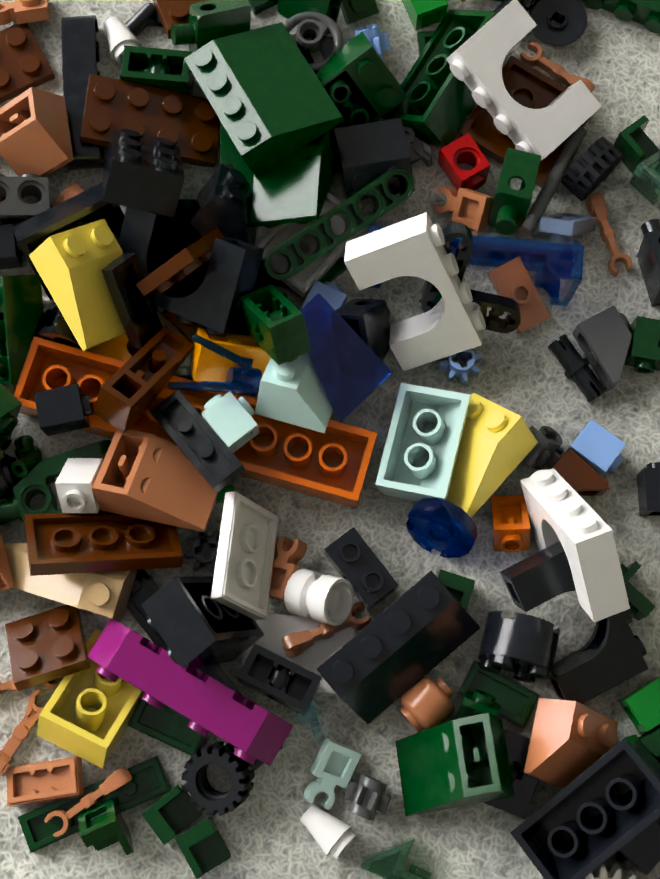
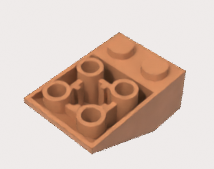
[92,429,220,532]

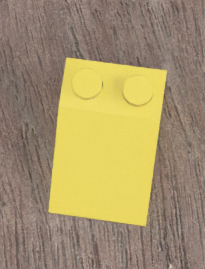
[29,219,126,351]
[434,392,538,522]
[37,629,143,769]

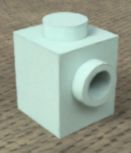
[201,391,259,453]

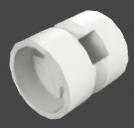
[284,569,354,626]

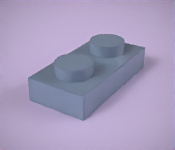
[539,213,597,241]

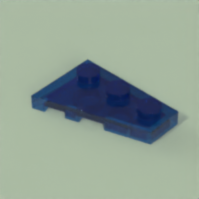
[300,293,393,423]

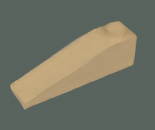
[4,543,138,620]

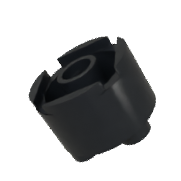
[478,611,560,683]

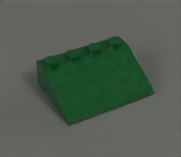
[184,22,344,177]

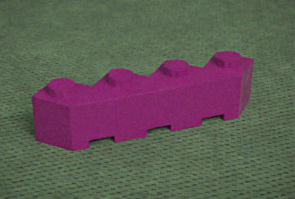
[87,618,293,766]

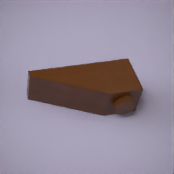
[94,325,194,434]

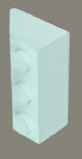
[255,322,345,434]
[375,383,471,502]

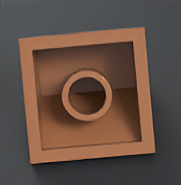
[524,698,618,789]

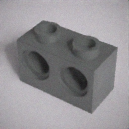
[0,173,50,226]

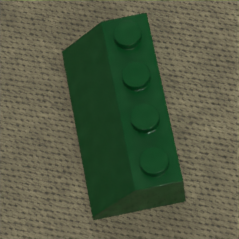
[382,9,496,147]

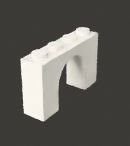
[446,0,602,161]
[344,212,486,371]
[520,468,630,622]

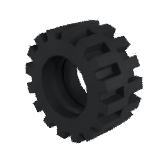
[561,137,624,201]
[182,742,255,816]

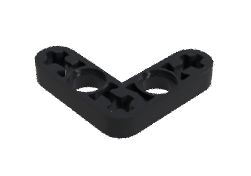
[421,223,521,333]

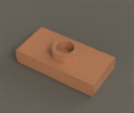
[487,256,550,334]
[6,756,84,807]

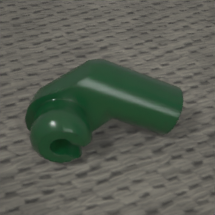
[11,435,42,478]

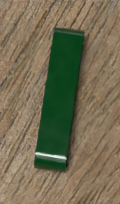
[262,169,414,280]

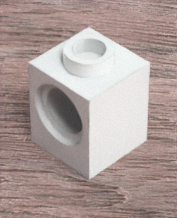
[55,458,103,513]

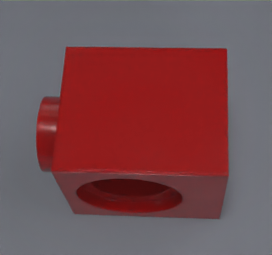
[437,133,491,191]

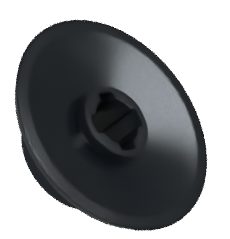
[529,0,587,46]

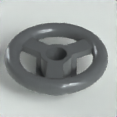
[284,11,344,73]

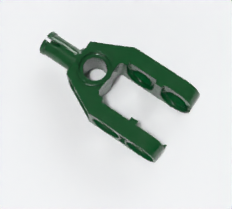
[0,440,111,525]

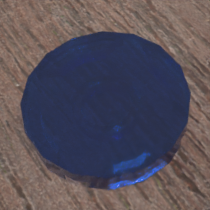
[406,498,478,558]

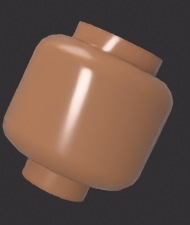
[399,677,455,732]

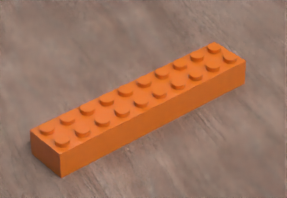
[13,336,377,509]

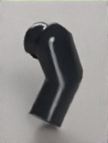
[125,3,163,36]

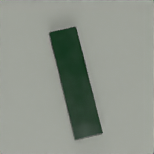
[18,756,171,853]

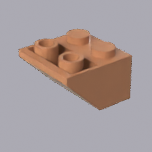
[0,87,74,177]

